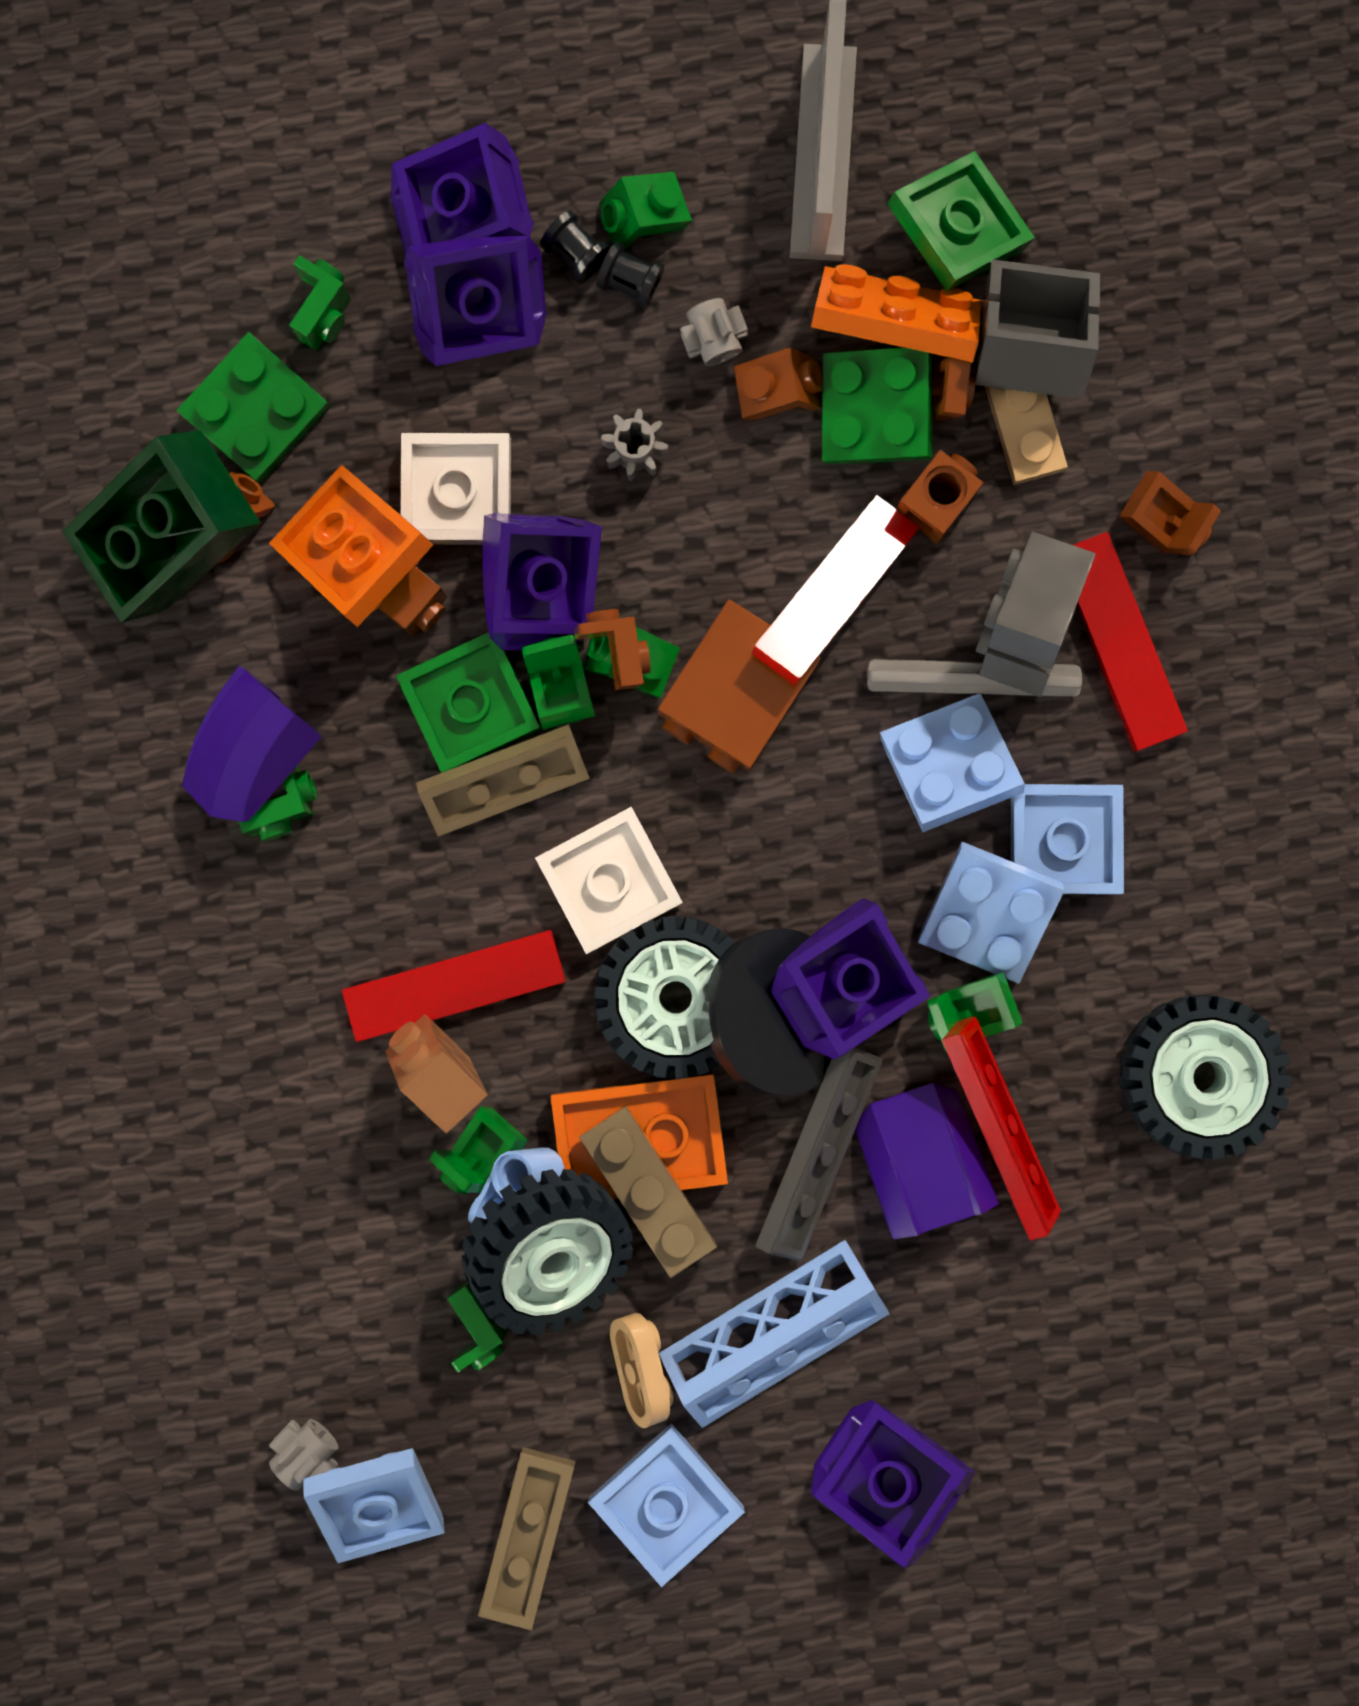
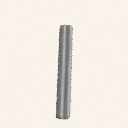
[867,659,1082,697]

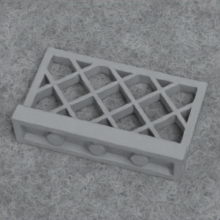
[789,0,857,261]

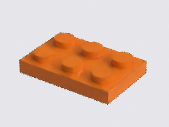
[811,264,981,362]
[269,465,433,627]
[551,1073,728,1199]

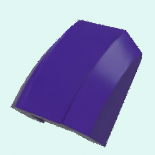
[391,123,534,257]
[404,236,547,366]
[482,513,602,650]
[182,665,322,822]
[771,898,931,1059]
[855,1083,999,1239]
[811,1400,975,1568]

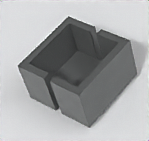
[975,259,1100,399]
[976,531,1096,697]

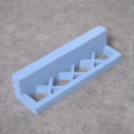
[659,1240,890,1428]

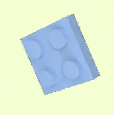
[880,693,1025,833]
[1011,784,1124,895]
[918,842,1064,984]
[588,1423,745,1587]
[303,1448,445,1563]

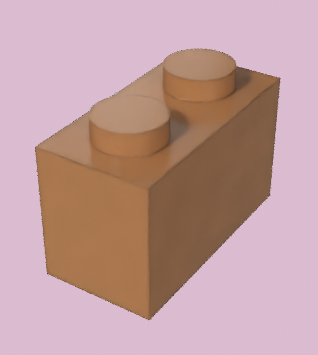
[385,1014,488,1134]

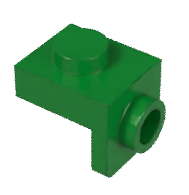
[599,172,692,250]
[289,255,352,352]
[585,627,680,698]
[522,635,595,730]
[238,765,318,842]
[928,972,1023,1052]
[429,1106,528,1195]
[447,1281,508,1372]

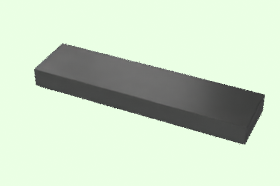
[755,1047,883,1262]

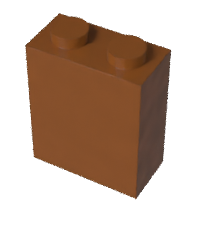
[658,599,821,774]

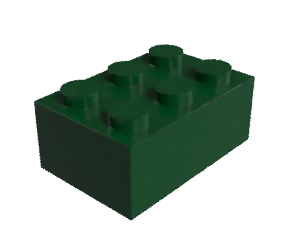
[62,430,261,623]

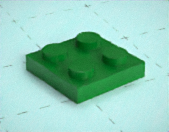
[887,151,1035,291]
[176,332,330,484]
[822,348,934,464]
[396,632,542,773]

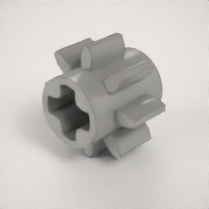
[680,298,748,366]
[601,409,668,481]
[269,1419,339,1491]

